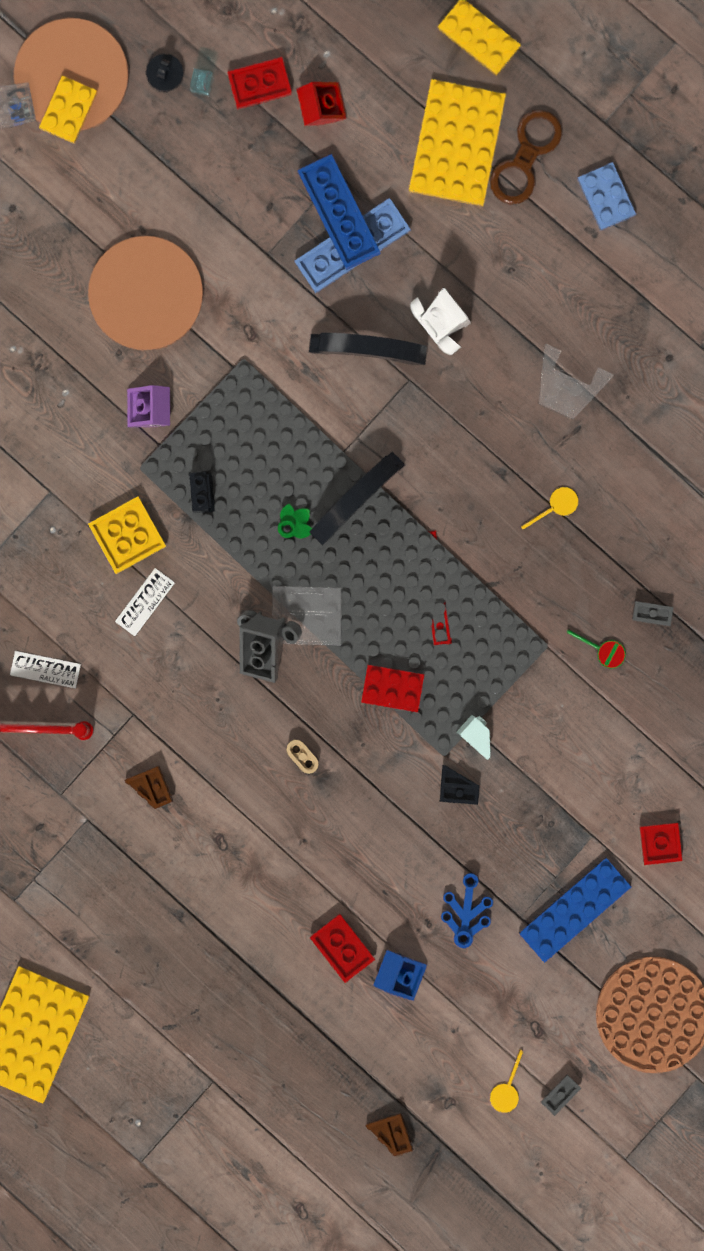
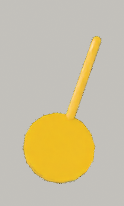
[521,487,578,529]
[490,1050,523,1113]

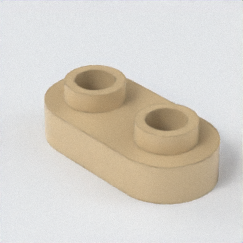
[287,740,318,774]

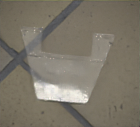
[538,344,614,420]

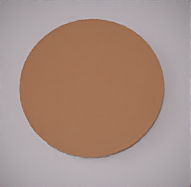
[14,18,128,132]
[88,236,203,351]
[596,957,704,1073]

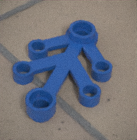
[441,873,493,948]

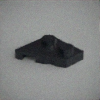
[439,765,479,805]

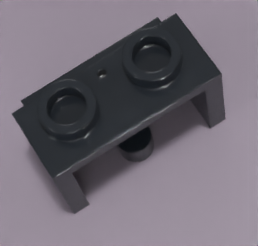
[189,472,215,513]

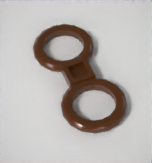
[490,110,562,205]

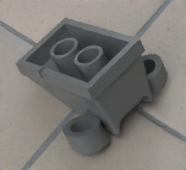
[237,610,302,683]

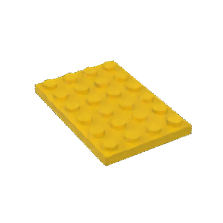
[409,79,506,206]
[0,966,90,1104]

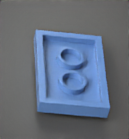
[577,162,636,231]

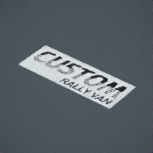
[115,568,175,636]
[10,651,81,688]

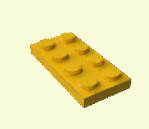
[438,0,521,76]

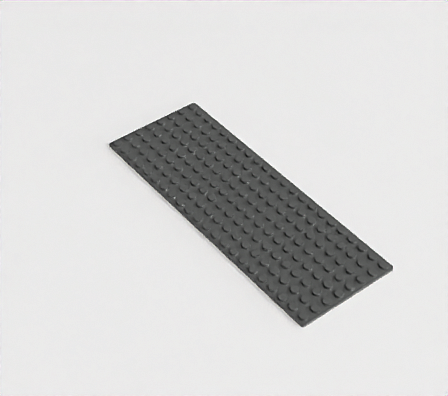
[140,359,548,756]

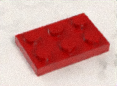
[227,57,292,110]
[361,665,424,713]
[309,914,375,983]

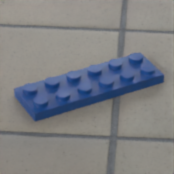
[297,154,381,270]
[519,858,631,963]

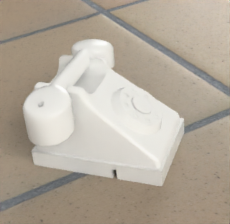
[410,288,471,355]

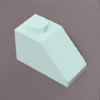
[457,715,490,760]

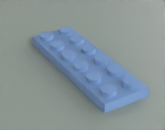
[294,198,411,294]

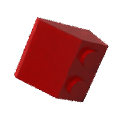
[296,82,347,126]

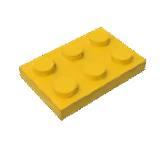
[39,76,97,144]

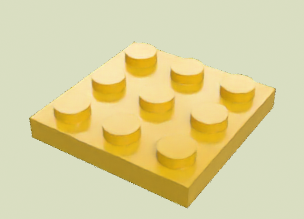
[88,496,166,574]

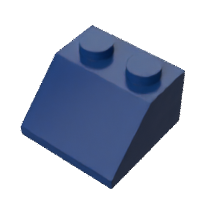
[373,950,427,1001]

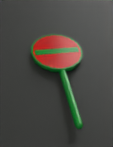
[567,630,626,669]

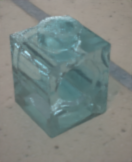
[190,68,214,96]

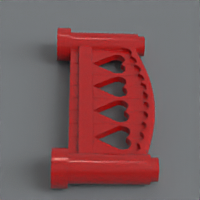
[0,721,94,740]

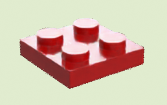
[639,823,683,865]

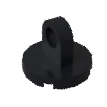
[146,54,184,93]

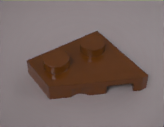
[124,766,174,809]
[366,1113,414,1157]

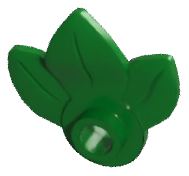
[278,504,312,539]

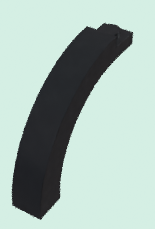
[309,333,427,365]
[309,452,405,546]

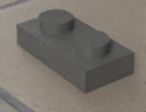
[632,601,673,626]
[541,1074,582,1116]

